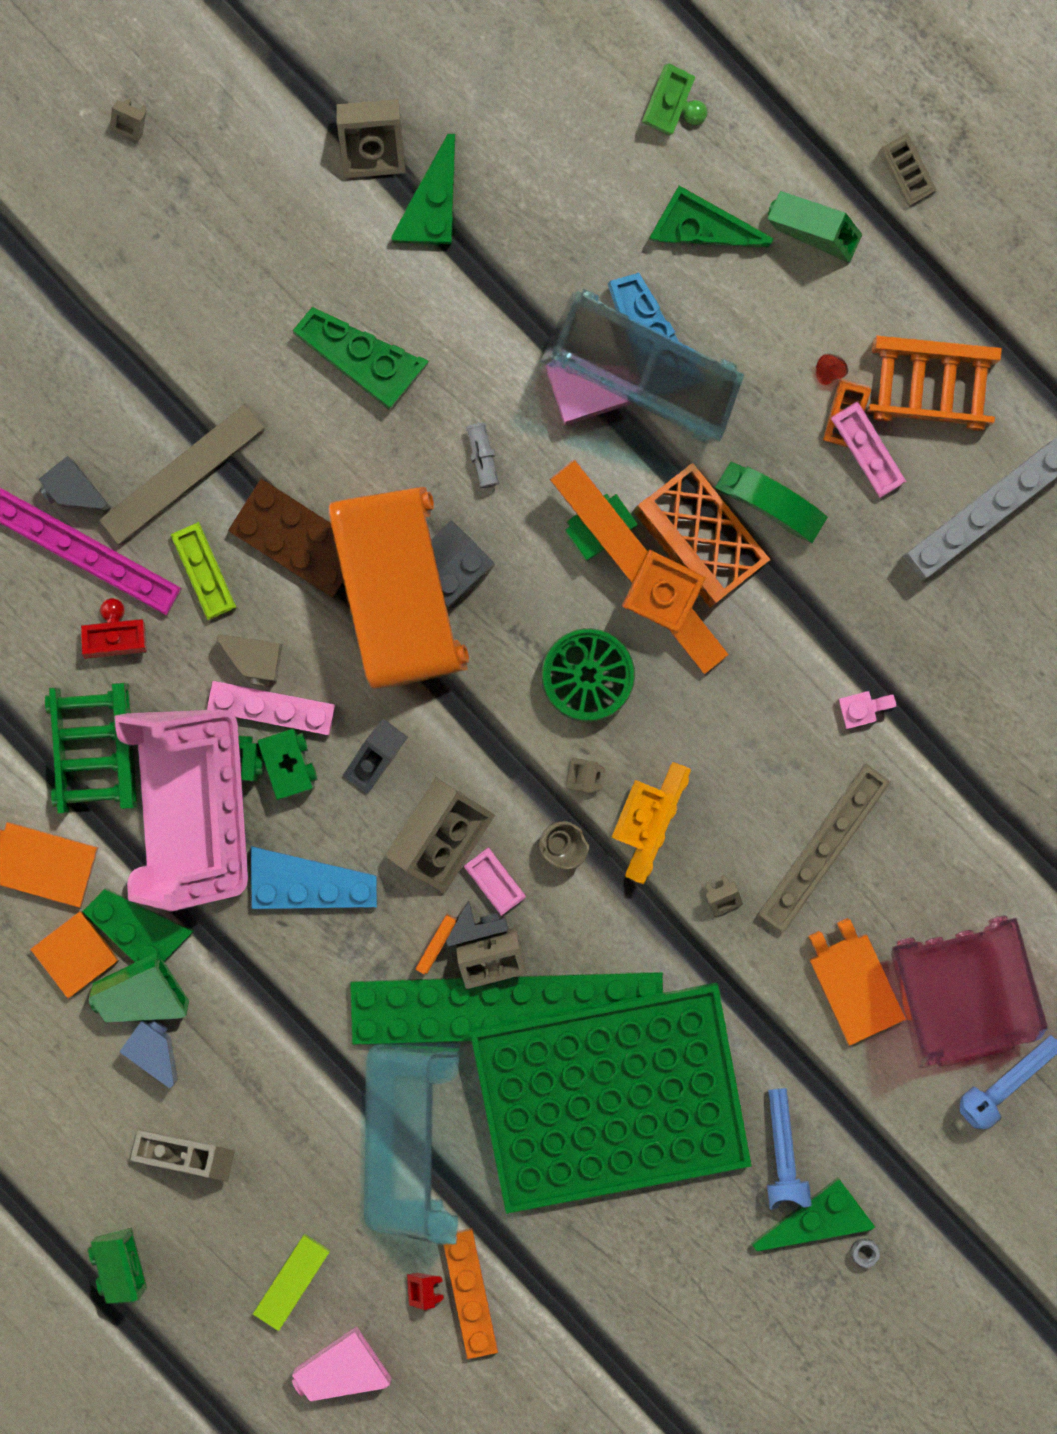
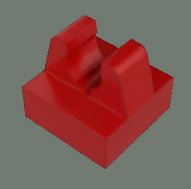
[407,1272,444,1310]

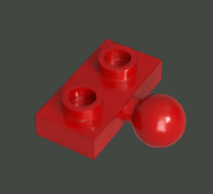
[81,598,147,659]

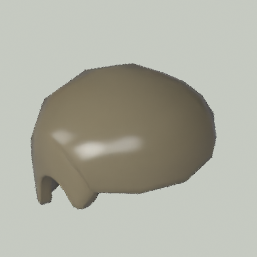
[539,821,589,871]

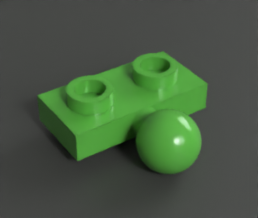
[642,63,708,135]

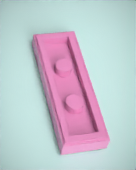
[831,401,906,498]

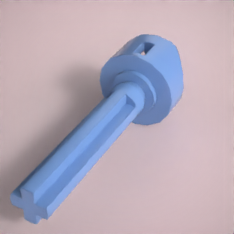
[959,1035,1057,1129]
[767,1088,812,1210]

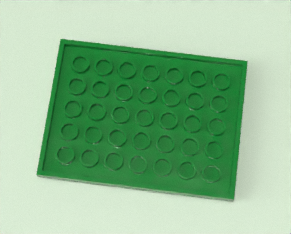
[470,983,752,1214]

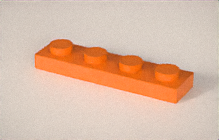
[442,1228,498,1359]

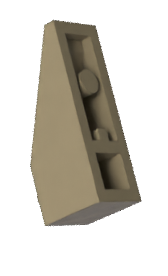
[130,1130,235,1182]

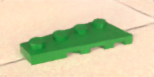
[293,307,429,411]

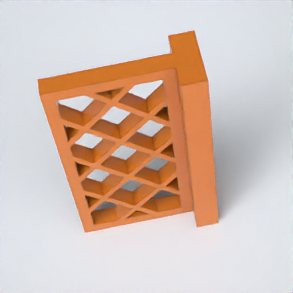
[633,463,770,608]

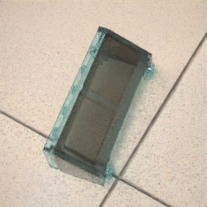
[540,289,744,444]

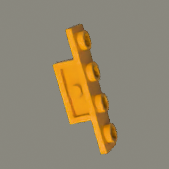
[612,762,691,884]

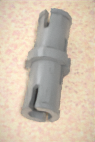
[466,423,500,488]

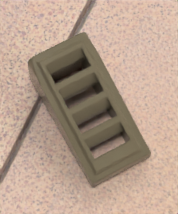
[878,133,936,206]

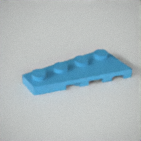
[608,273,706,402]
[251,846,377,909]

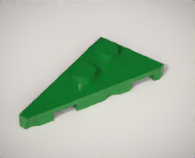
[392,134,456,245]
[649,185,774,247]
[751,1177,875,1251]

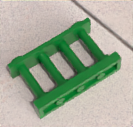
[45,683,137,813]

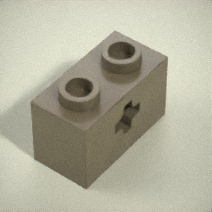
[456,928,527,989]

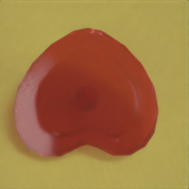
[816,353,848,385]

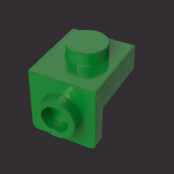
[238,736,265,781]

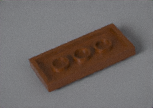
[228,479,344,598]

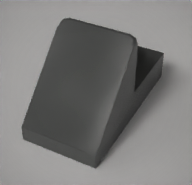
[446,901,509,946]

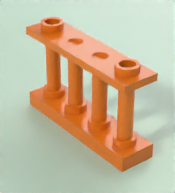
[866,335,1002,431]

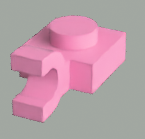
[838,691,897,729]

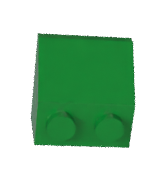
[88,1227,147,1304]

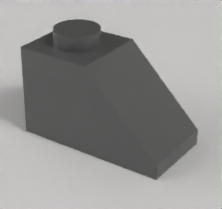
[38,456,111,511]
[342,719,408,794]

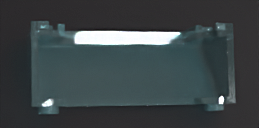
[364,1043,461,1244]

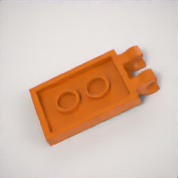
[0,822,99,908]
[808,918,906,1046]

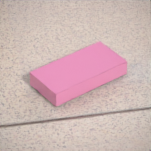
[464,847,526,916]

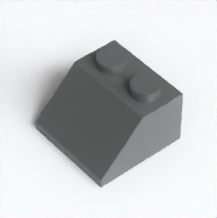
[431,520,494,608]

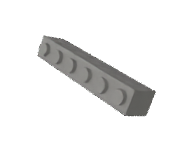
[903,438,1057,580]

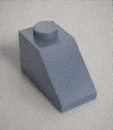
[119,1020,178,1088]

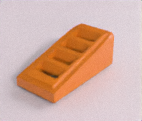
[823,378,871,448]

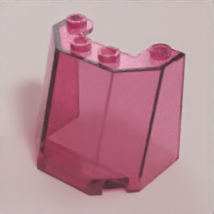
[891,916,1048,1068]

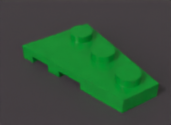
[82,888,194,962]

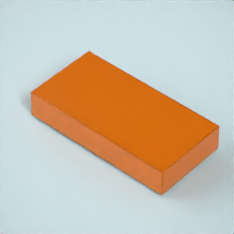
[415,913,457,975]

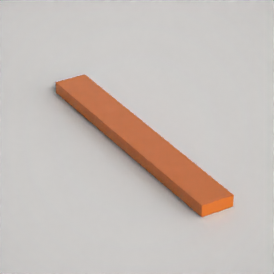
[549,460,729,674]

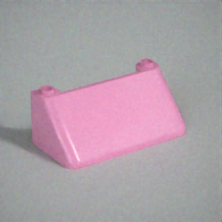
[115,710,248,911]

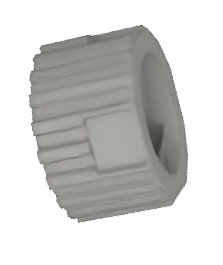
[851,1238,880,1268]

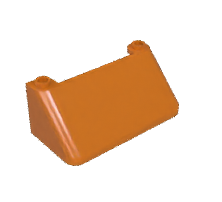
[329,487,469,689]

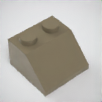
[337,99,406,178]

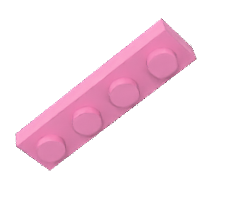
[207,681,336,735]

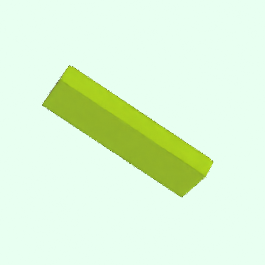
[170,522,237,620]
[253,1233,330,1331]

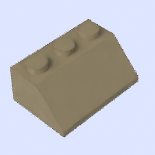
[385,777,495,893]

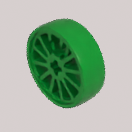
[541,628,635,722]

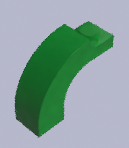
[715,461,828,543]

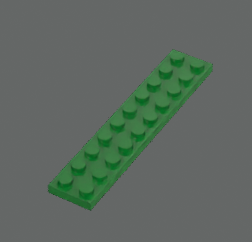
[350,972,663,1045]

